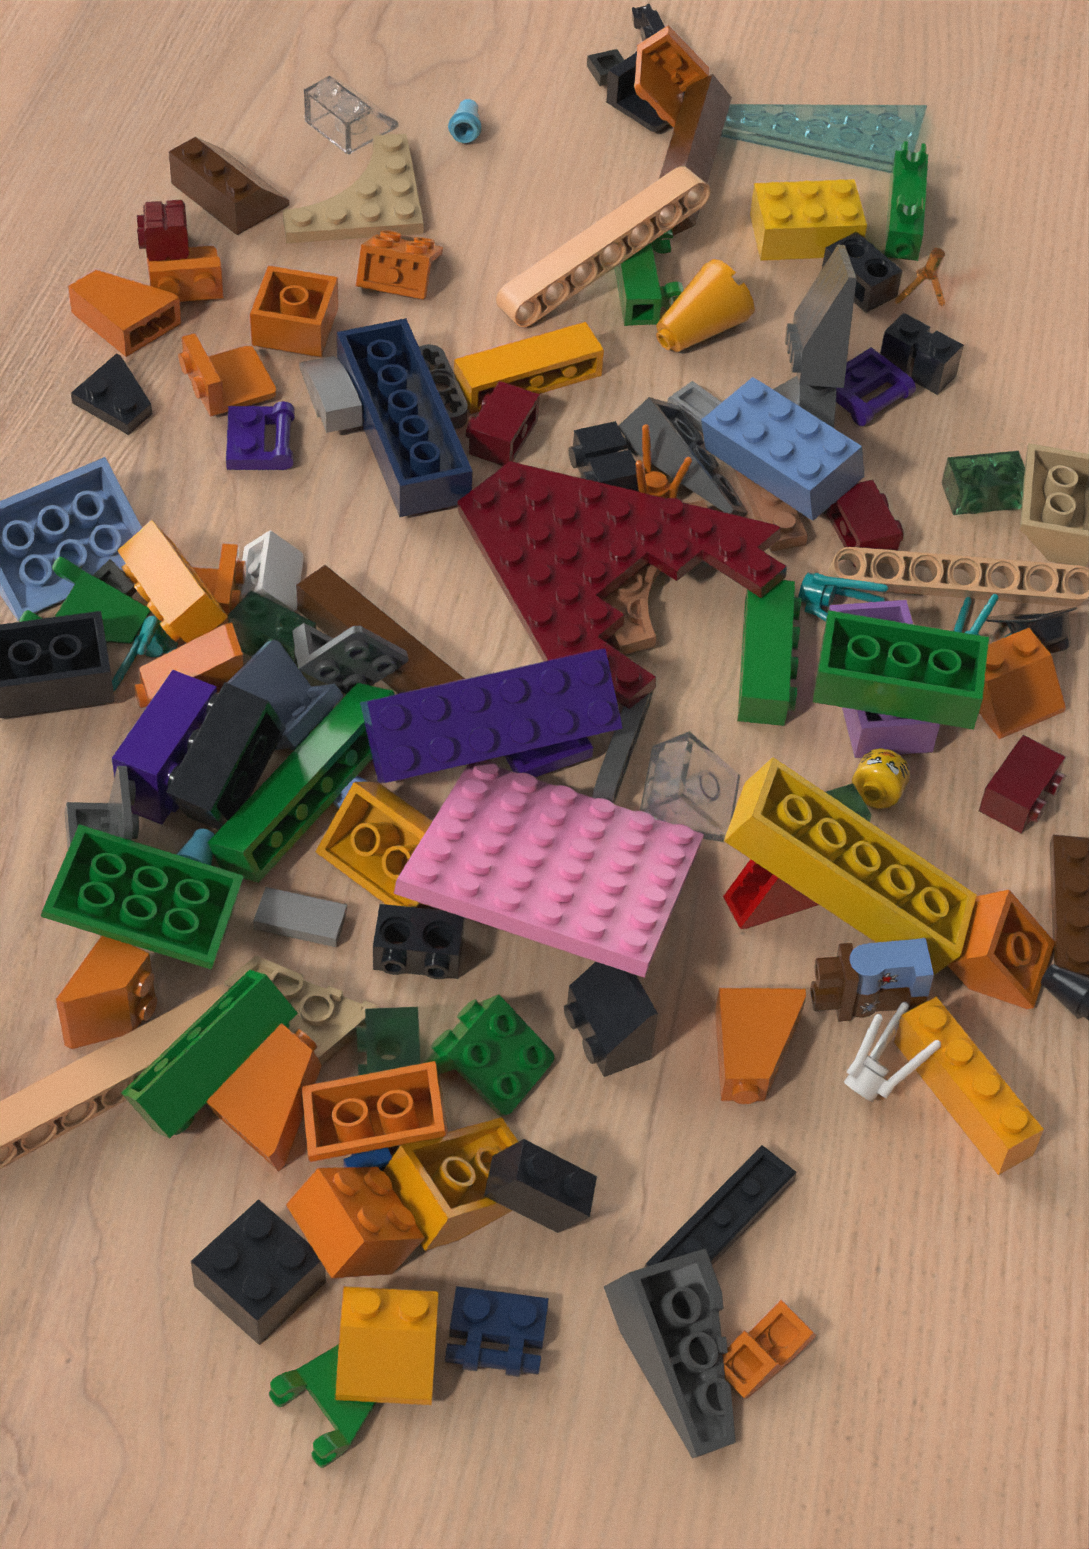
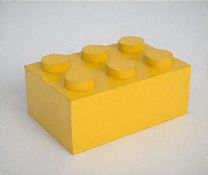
[750,179,867,261]

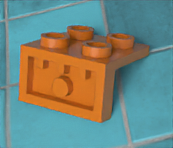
[356,231,443,300]

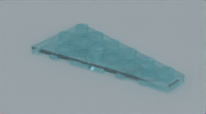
[721,104,927,173]

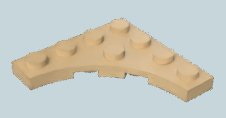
[283,134,424,243]

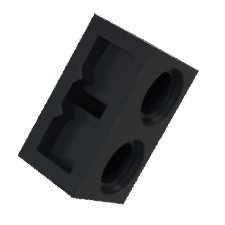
[822,232,902,313]
[373,904,465,979]

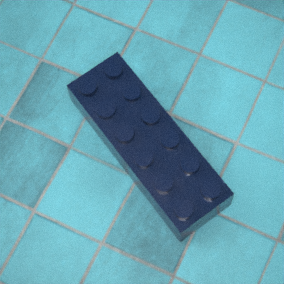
[337,318,473,517]

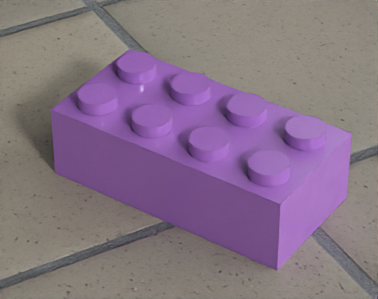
[829,600,940,758]

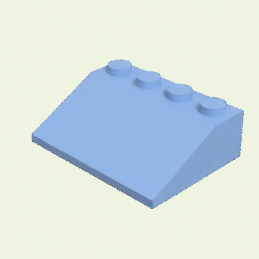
[0,457,142,621]

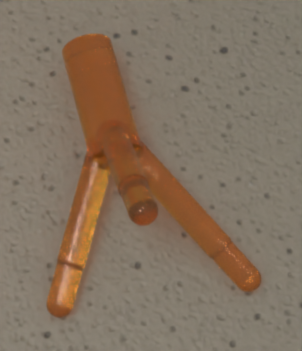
[895,248,945,306]

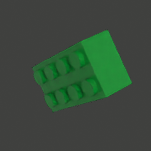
[813,610,989,730]

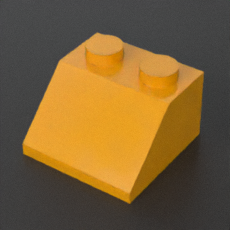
[335,1286,438,1405]

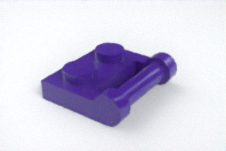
[836,347,916,426]
[226,401,295,470]

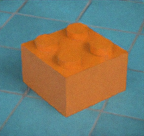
[250,265,338,357]
[286,1167,425,1278]

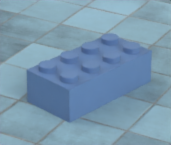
[701,377,865,521]

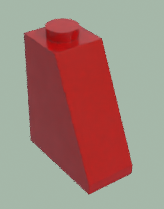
[723,859,819,929]

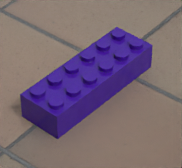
[360,648,623,783]

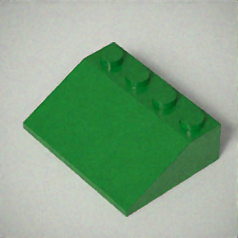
[41,824,244,970]

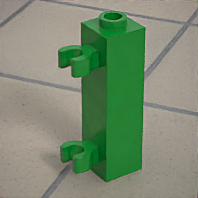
[884,141,929,261]
[614,229,683,326]

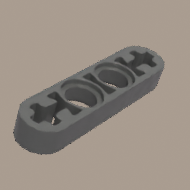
[592,690,654,804]

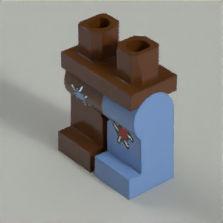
[810,938,934,1022]

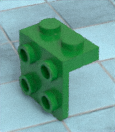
[424,994,555,1116]

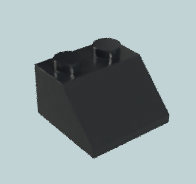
[564,962,658,1077]

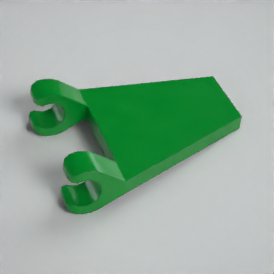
[19,557,151,644]
[269,1344,377,1468]

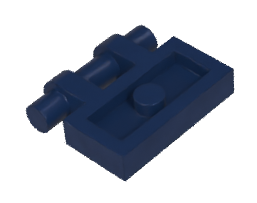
[445,1286,549,1377]

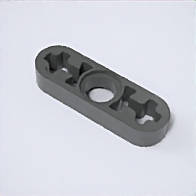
[419,344,468,430]

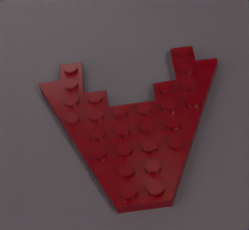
[457,461,787,709]

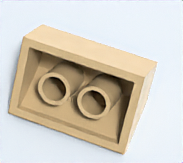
[1020,443,1089,567]

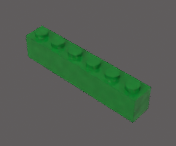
[207,683,395,883]

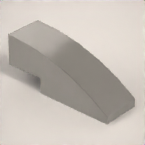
[299,356,362,433]

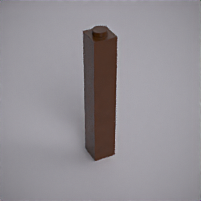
[659,74,732,236]
[296,565,465,694]

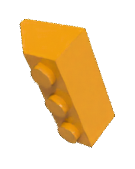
[315,782,432,908]

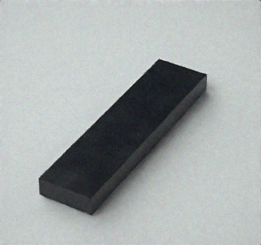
[645,1145,797,1267]

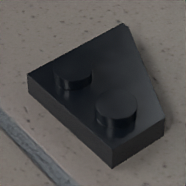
[71,353,152,435]

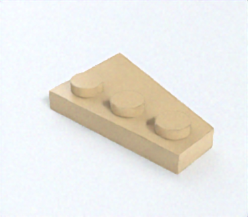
[224,955,379,1065]

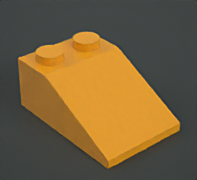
[382,1117,518,1251]

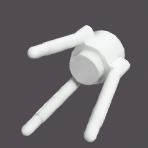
[844,1002,941,1102]

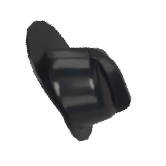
[986,607,1078,654]

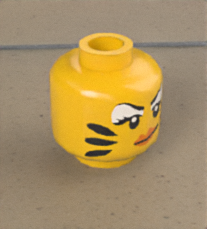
[852,748,910,809]

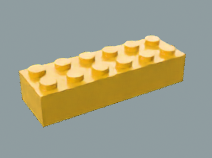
[724,757,977,975]

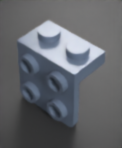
[227,640,343,750]

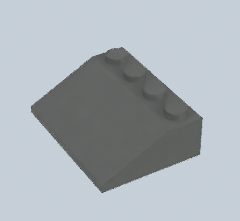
[785,245,856,388]

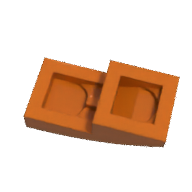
[723,1300,817,1399]

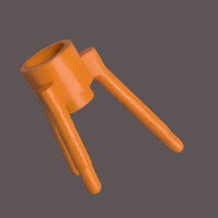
[635,424,692,499]

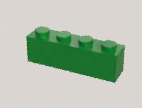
[737,580,801,726]
[121,969,298,1139]

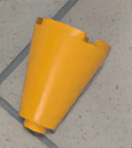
[656,259,755,352]

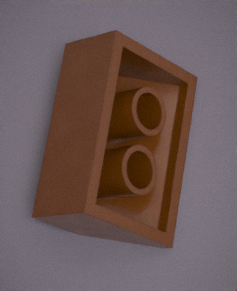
[168,137,289,235]

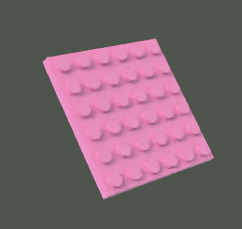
[394,760,704,978]

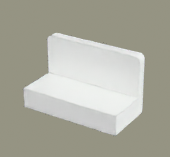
[238,530,304,614]

